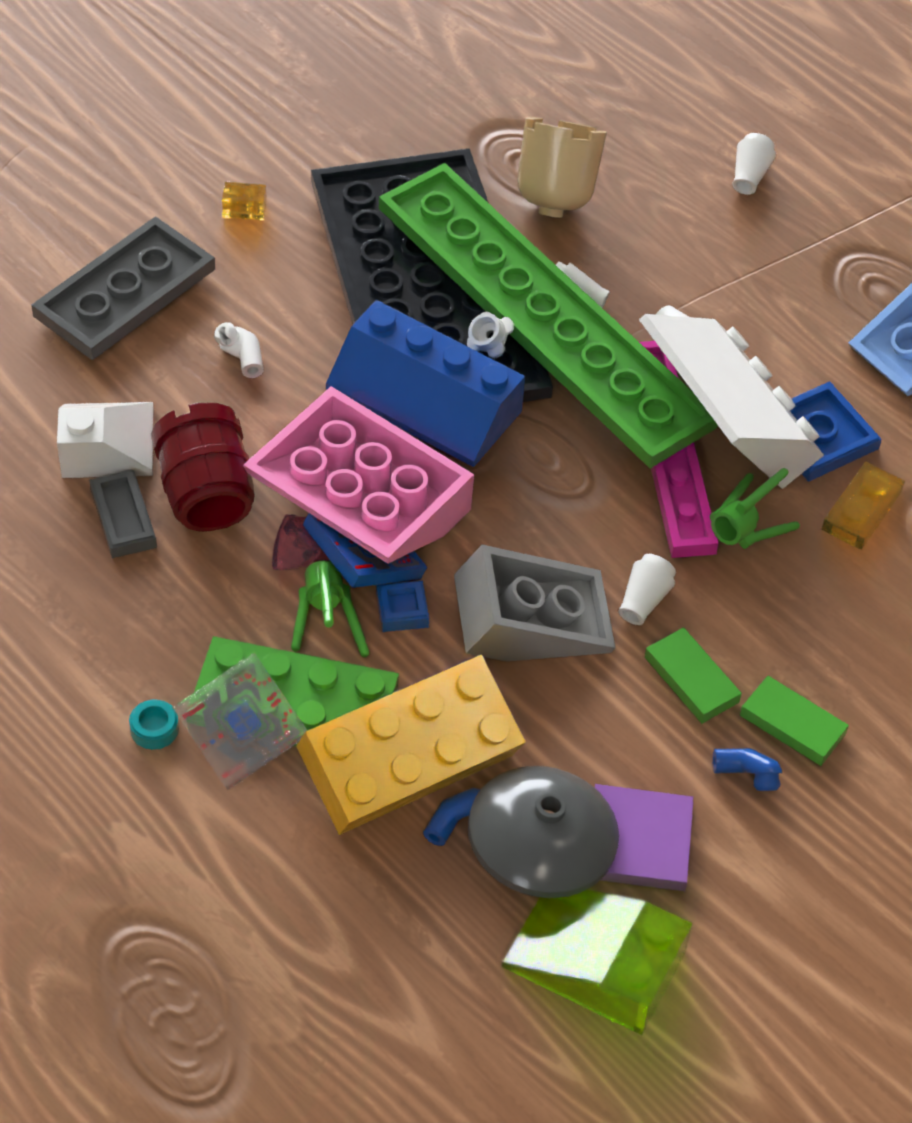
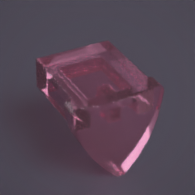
[272,514,330,570]

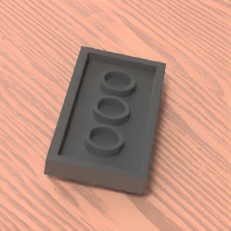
[31,216,215,360]

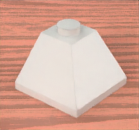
[57,402,154,478]

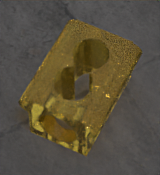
[222,182,267,220]

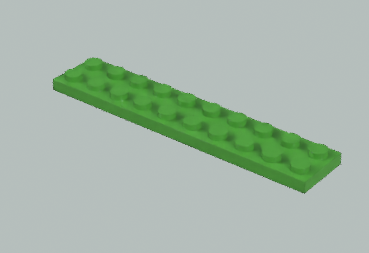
[379,163,718,468]

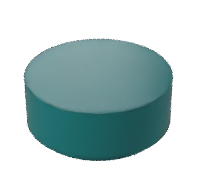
[129,699,179,750]

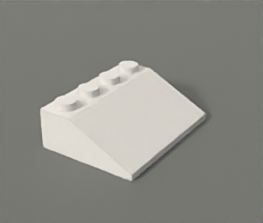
[639,314,824,489]

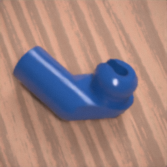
[712,748,782,791]
[423,788,481,846]

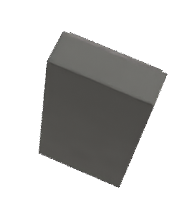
[89,470,157,558]

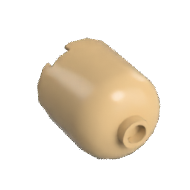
[517,117,607,217]

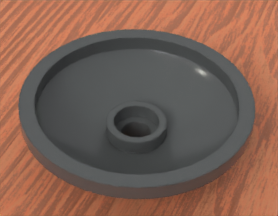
[468,766,619,898]

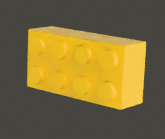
[296,654,526,835]

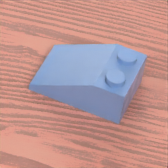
[848,283,912,396]

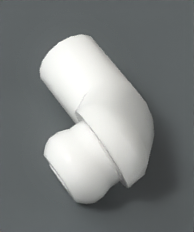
[214,322,263,378]

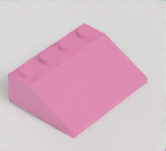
[243,386,474,564]

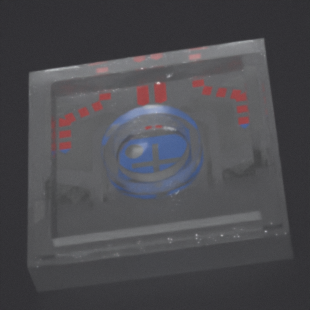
[172,653,308,790]

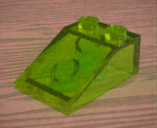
[502,890,693,1035]

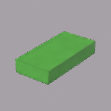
[645,627,742,724]
[740,676,849,766]

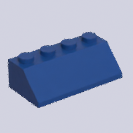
[326,300,525,467]

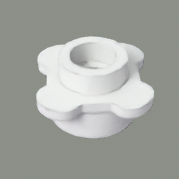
[467,312,514,358]

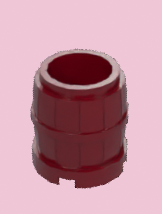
[151,402,255,532]

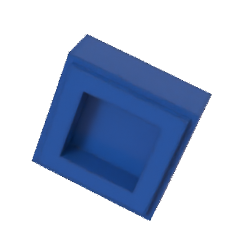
[376,580,429,632]

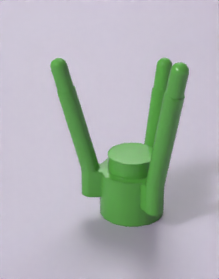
[710,468,800,549]
[291,561,369,657]

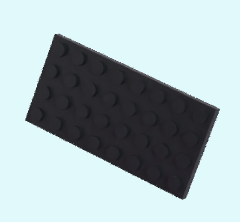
[311,148,553,402]

